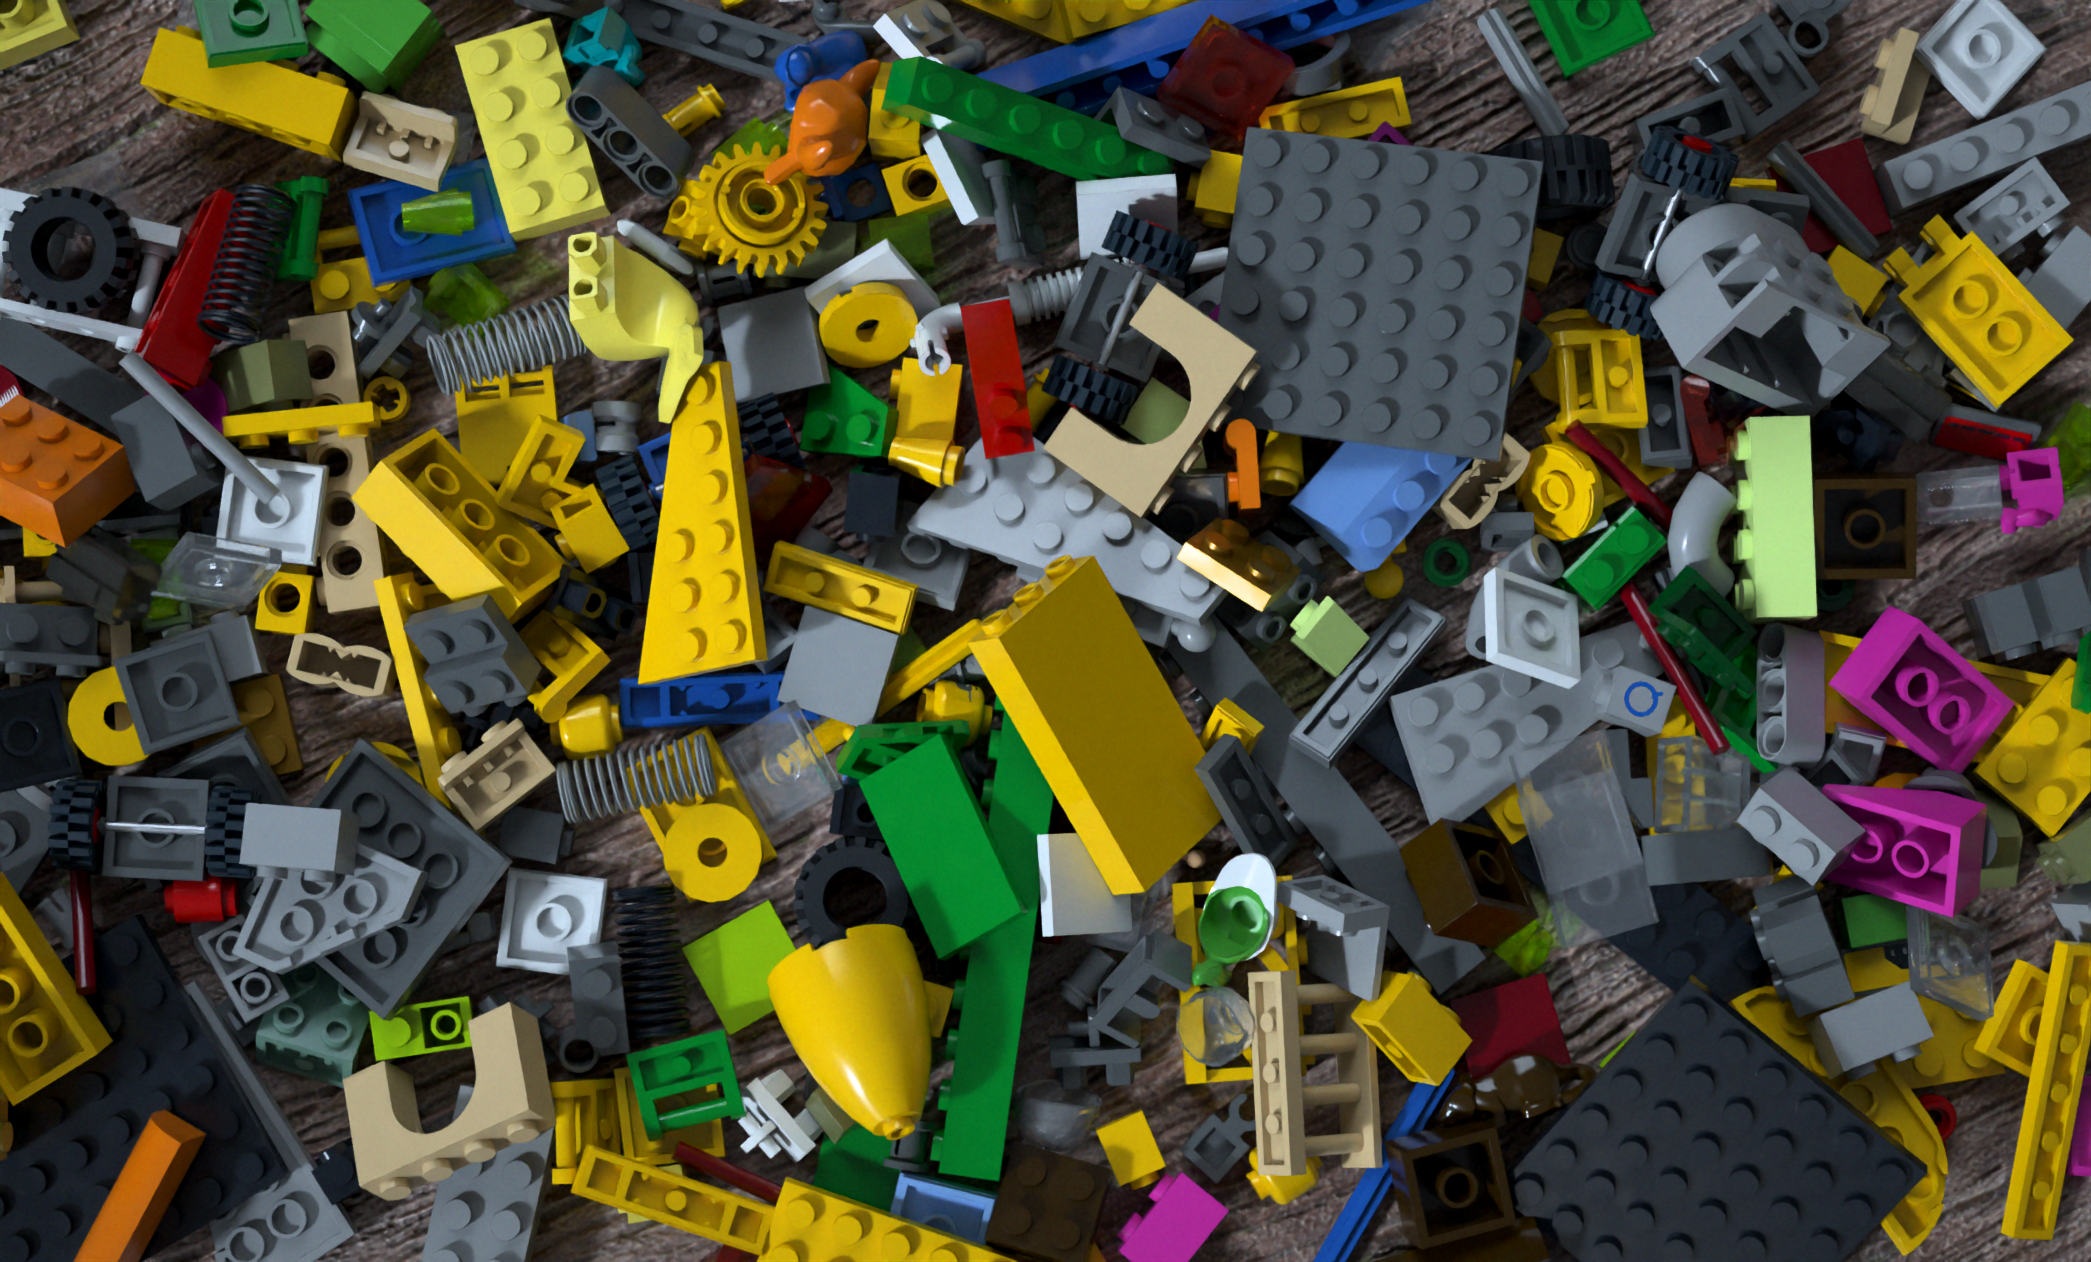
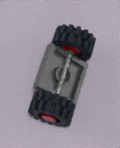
[1583,125,1740,340]
[1042,210,1199,425]
[47,776,263,882]

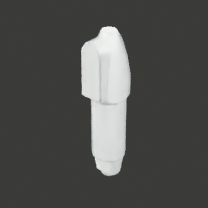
[617,218,697,277]

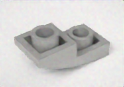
[197,914,290,1024]

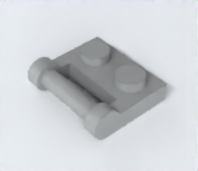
[873,0,987,70]

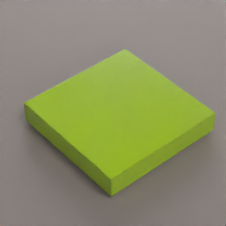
[681,900,797,1035]

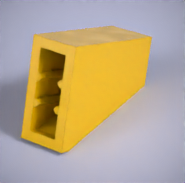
[868,62,925,163]

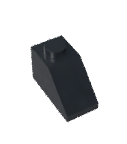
[844,458,910,543]

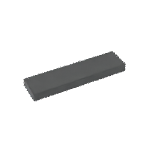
[1289,594,1447,770]

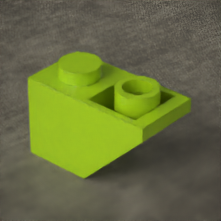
[369,996,473,1061]

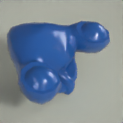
[774,30,871,153]

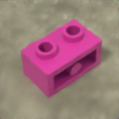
[1117,1170,1229,1262]

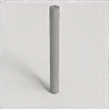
[119,349,280,505]

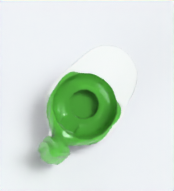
[1191,853,1279,986]

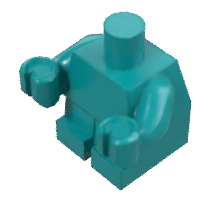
[562,6,645,90]

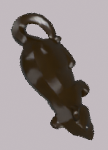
[1436,1051,1597,1129]

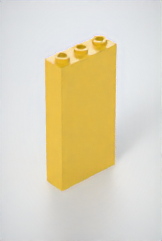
[967,555,1223,895]

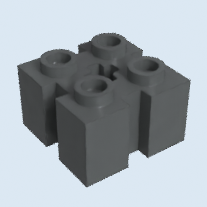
[1961,565,2091,664]
[1749,875,1855,1018]

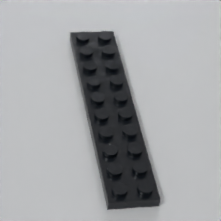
[1352,666,1770,1003]

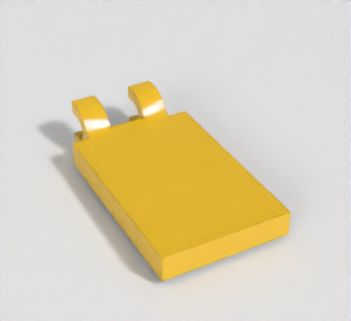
[1881,214,2074,409]

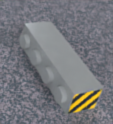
[1940,225,2091,413]

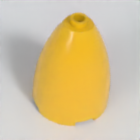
[767,924,932,1140]

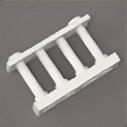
[0,188,187,353]

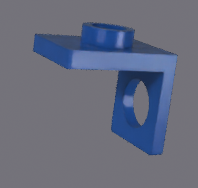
[817,163,892,223]

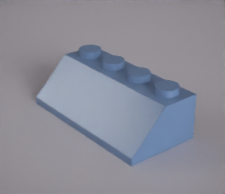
[1289,442,1472,572]

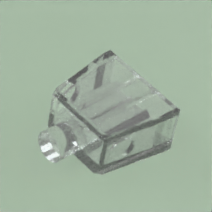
[1916,465,2003,529]
[1654,735,1761,834]

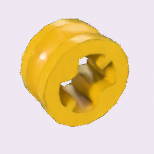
[363,376,411,423]

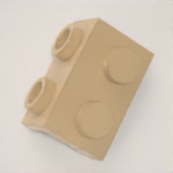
[1859,27,1931,145]
[343,91,458,192]
[438,718,557,833]

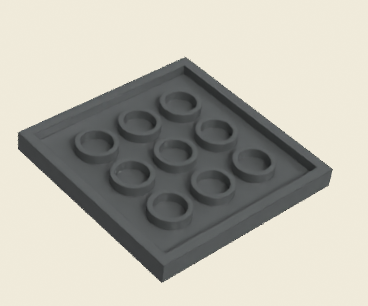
[240,738,513,1021]

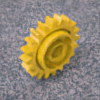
[689,141,828,278]

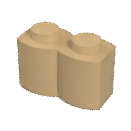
[1430,431,1531,529]
[286,633,398,700]

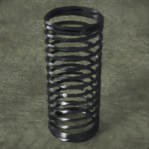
[196,183,298,345]
[611,884,692,1040]

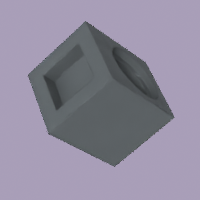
[497,806,576,865]

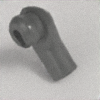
[812,0,877,45]

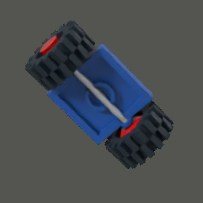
[595,392,809,551]

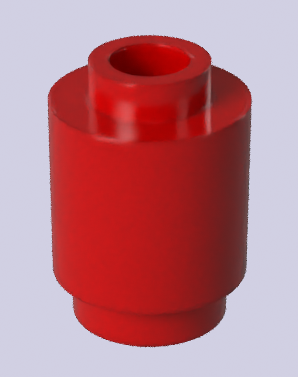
[164,872,240,923]

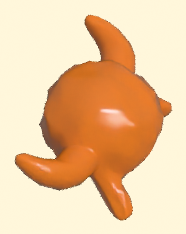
[764,59,881,186]

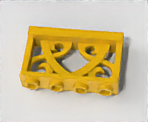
[1171,875,1315,1084]

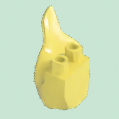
[568,232,704,424]

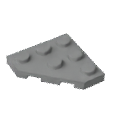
[232,842,429,974]

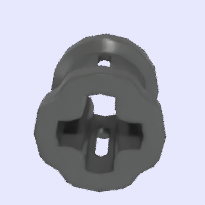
[695,259,754,307]
[883,1120,935,1173]

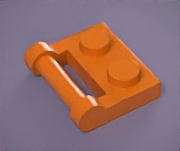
[1222,419,1261,519]

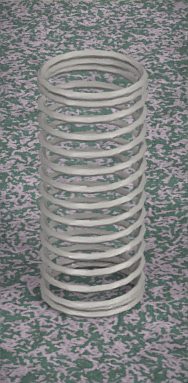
[426,293,587,396]
[556,733,716,825]

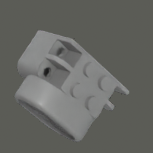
[1650,203,1892,420]

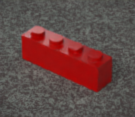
[134,188,271,395]

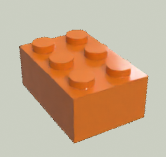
[0,394,136,548]

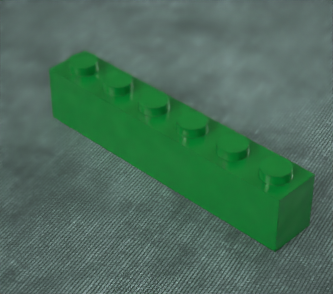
[881,56,1175,181]

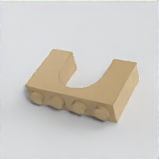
[1043,282,1261,518]
[343,1002,557,1201]

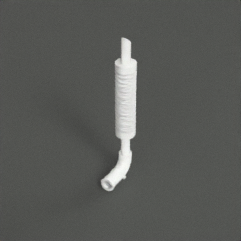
[910,247,1229,376]

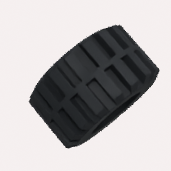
[1487,134,1615,223]
[2,186,140,314]
[793,836,918,949]

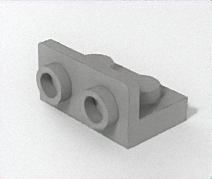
[1953,156,2071,266]

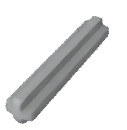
[1477,7,1569,137]

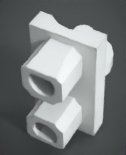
[738,1069,823,1164]

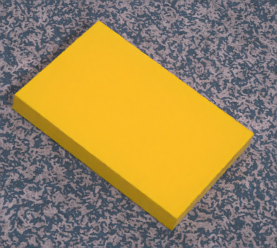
[620,725,778,903]

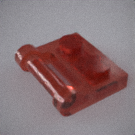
[1680,375,1728,472]

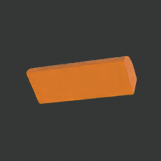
[73,1109,207,1262]

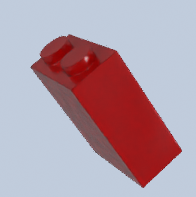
[960,299,1035,459]

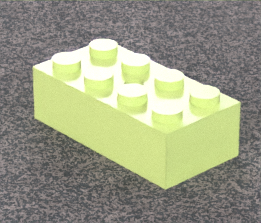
[1726,416,1817,625]

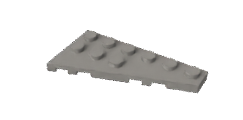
[906,436,1229,626]
[1388,621,1685,826]
[184,980,359,1262]

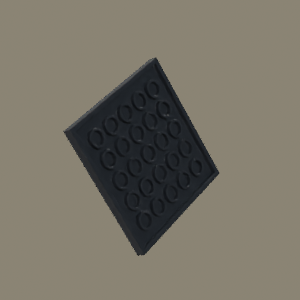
[0,914,291,1262]
[1506,973,1927,1262]

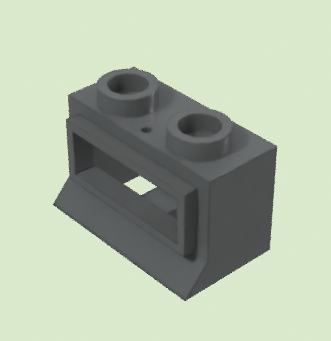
[1088,928,1192,1049]

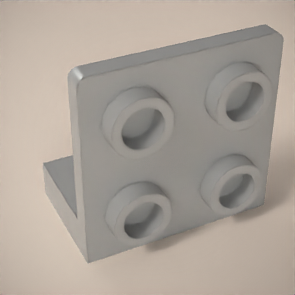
[1276,875,1390,1001]

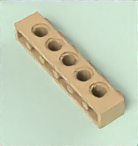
[283,311,390,617]

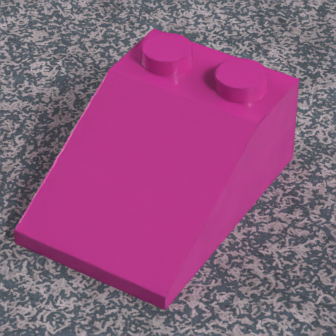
[1829,605,2015,774]
[1821,784,1987,918]

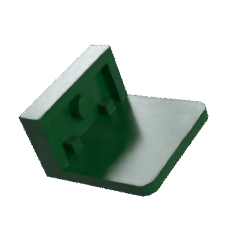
[1647,565,1758,695]

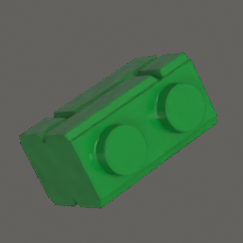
[1556,506,1667,615]

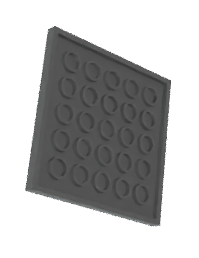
[1217,127,1545,462]

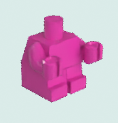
[1994,447,2064,534]

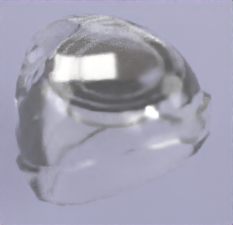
[1011,1079,1102,1156]

